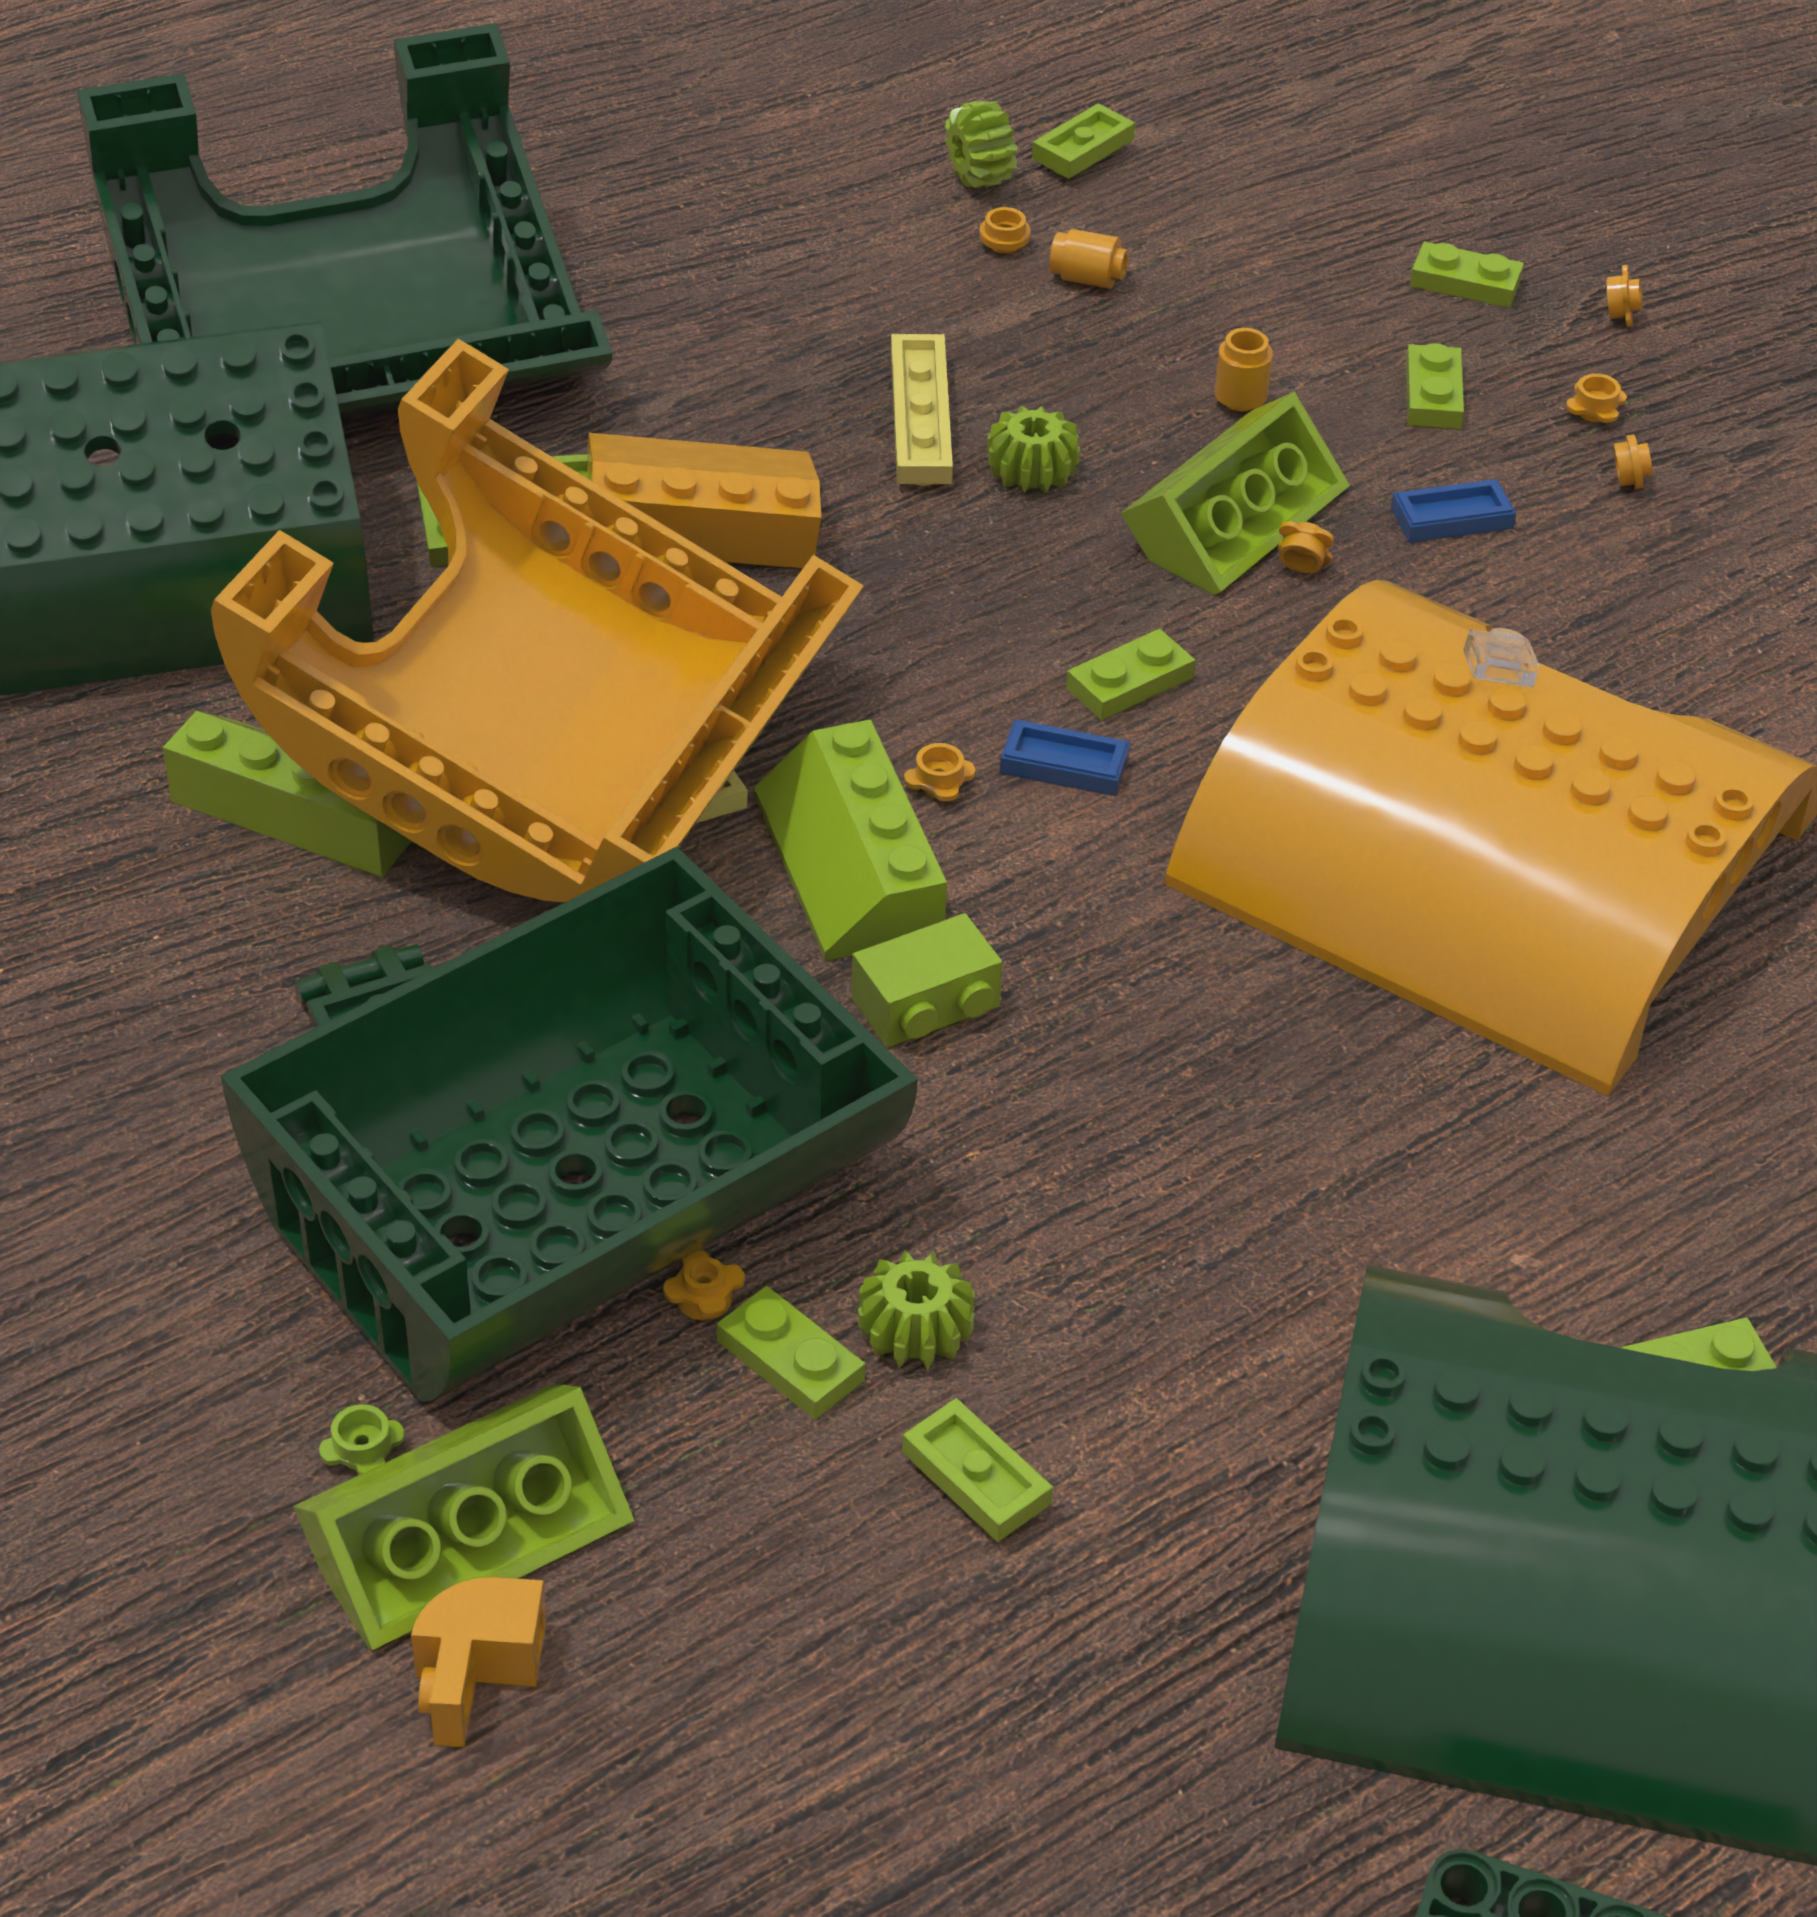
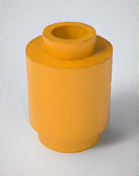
[1049,229,1129,289]
[1214,328,1273,412]

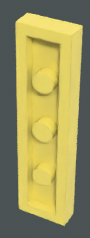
[891,334,953,486]

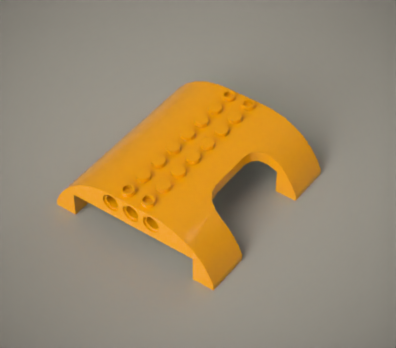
[211,339,864,903]
[1165,580,1817,1096]

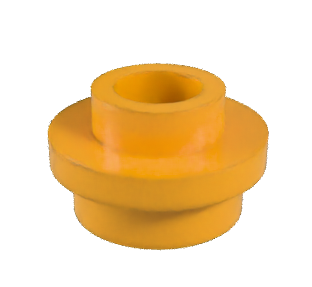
[979,207,1031,254]
[1613,434,1653,490]

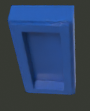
[1391,479,1516,543]
[1000,719,1131,796]

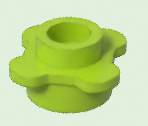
[319,1404,405,1475]

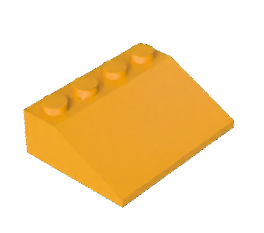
[587,433,821,568]

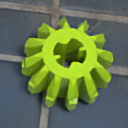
[944,101,1018,188]
[987,405,1080,493]
[858,1250,975,1369]

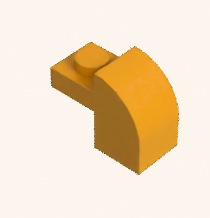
[411,1577,547,1747]

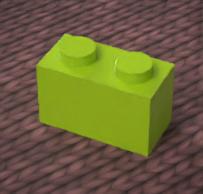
[851,913,1003,1048]

